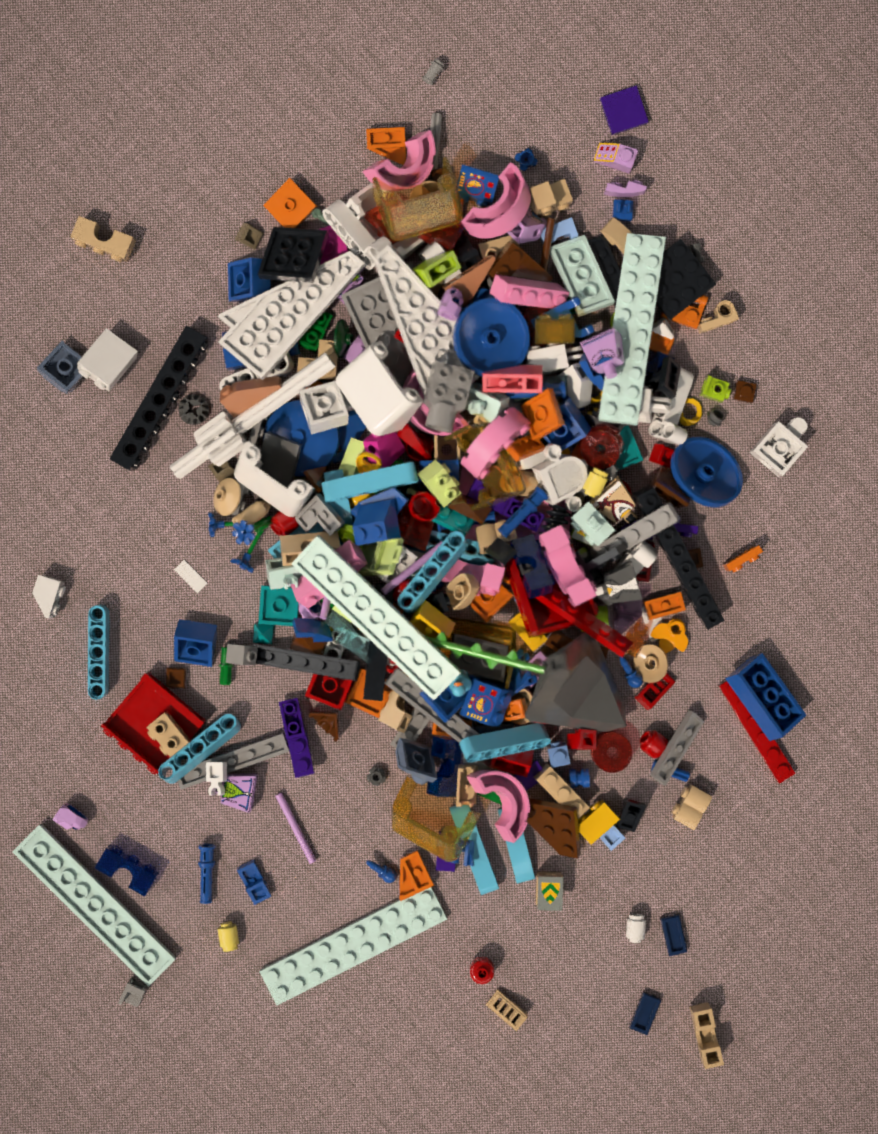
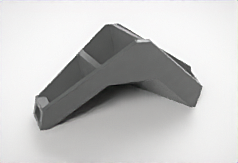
[525,632,627,732]

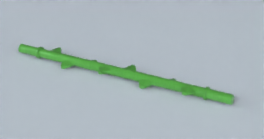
[424,632,546,674]

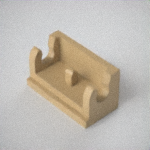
[456,764,478,807]

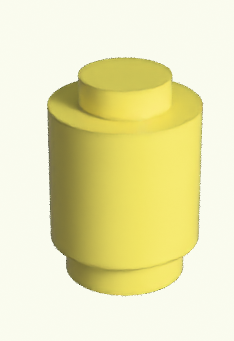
[582,467,608,498]
[217,921,239,952]

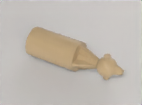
[232,500,272,525]

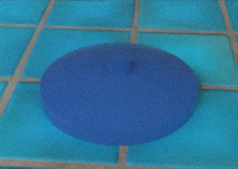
[453,298,530,377]
[263,400,340,477]
[671,437,743,508]

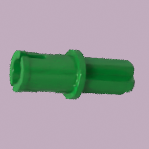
[219,647,234,685]

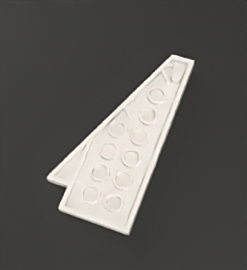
[373,245,479,395]
[218,251,365,380]

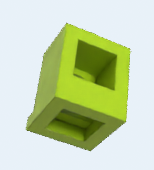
[699,375,731,403]

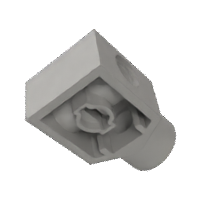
[423,361,474,433]

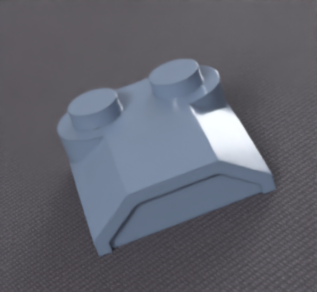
[37,340,83,394]
[395,738,437,785]

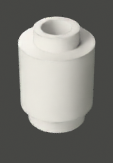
[626,913,646,943]

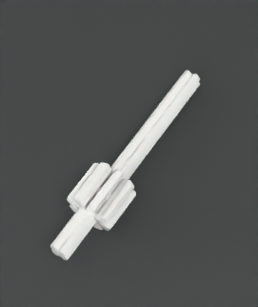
[170,353,336,479]

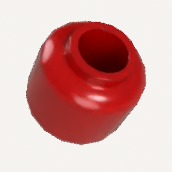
[270,511,299,536]
[640,730,668,759]
[469,956,495,984]

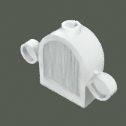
[532,443,588,512]

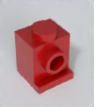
[567,729,596,750]

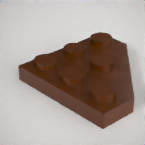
[527,798,581,859]

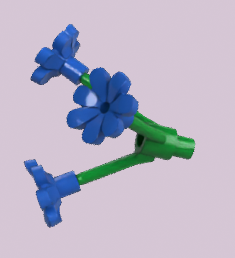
[208,512,272,573]

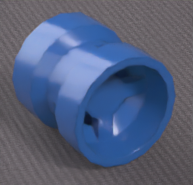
[569,768,590,788]

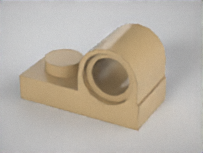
[697,300,739,334]

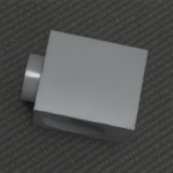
[226,644,258,666]

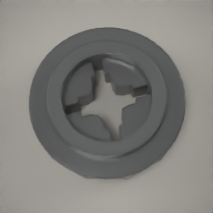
[178,394,209,425]

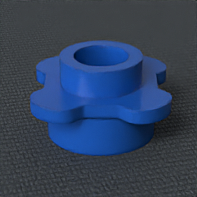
[515,148,537,171]

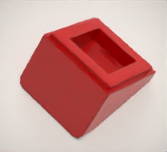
[649,443,674,469]

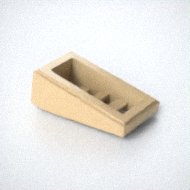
[486,989,528,1031]

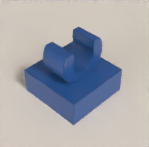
[612,200,633,221]

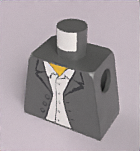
[595,560,642,603]

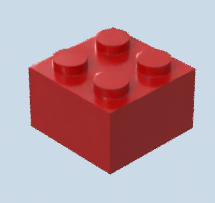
[305,674,353,710]

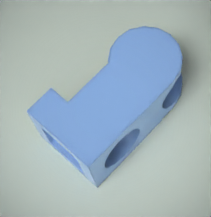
[540,217,579,246]

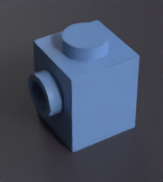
[546,741,570,768]

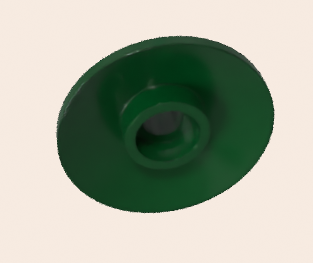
[334,319,354,358]

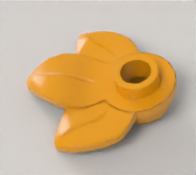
[650,619,688,653]

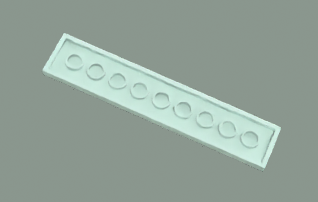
[598,233,666,426]
[292,535,462,700]
[12,824,176,987]
[259,887,447,1005]

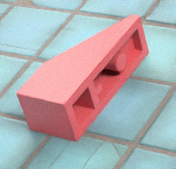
[483,365,543,393]

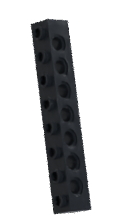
[109,325,209,472]
[633,484,725,630]

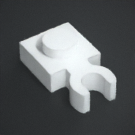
[206,762,227,796]

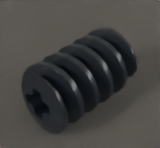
[539,504,571,541]

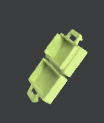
[358,538,404,576]

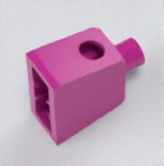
[363,432,406,469]

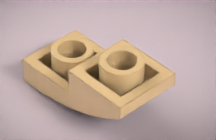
[600,218,633,254]

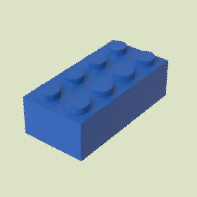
[725,653,807,741]

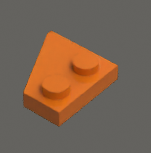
[366,127,406,165]
[399,850,434,901]

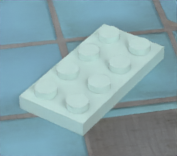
[550,235,615,317]

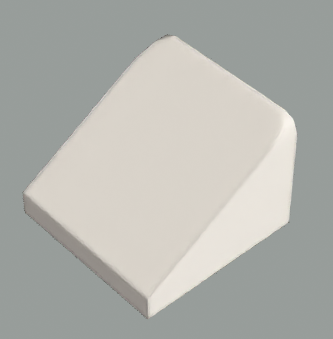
[652,317,675,339]

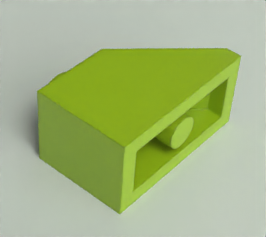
[412,250,461,287]

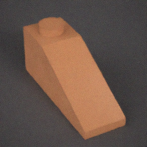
[441,255,496,308]
[220,376,281,418]

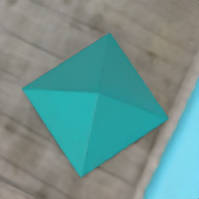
[253,624,274,644]

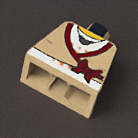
[590,476,637,524]

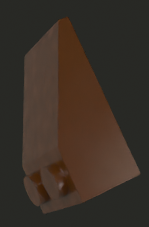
[487,241,554,308]
[648,467,691,508]

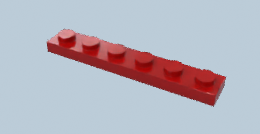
[526,577,633,658]
[718,681,795,784]

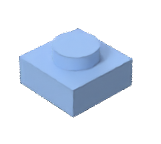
[600,825,625,851]

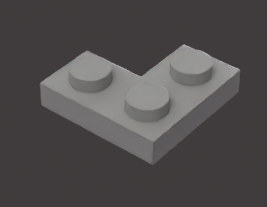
[295,493,345,536]

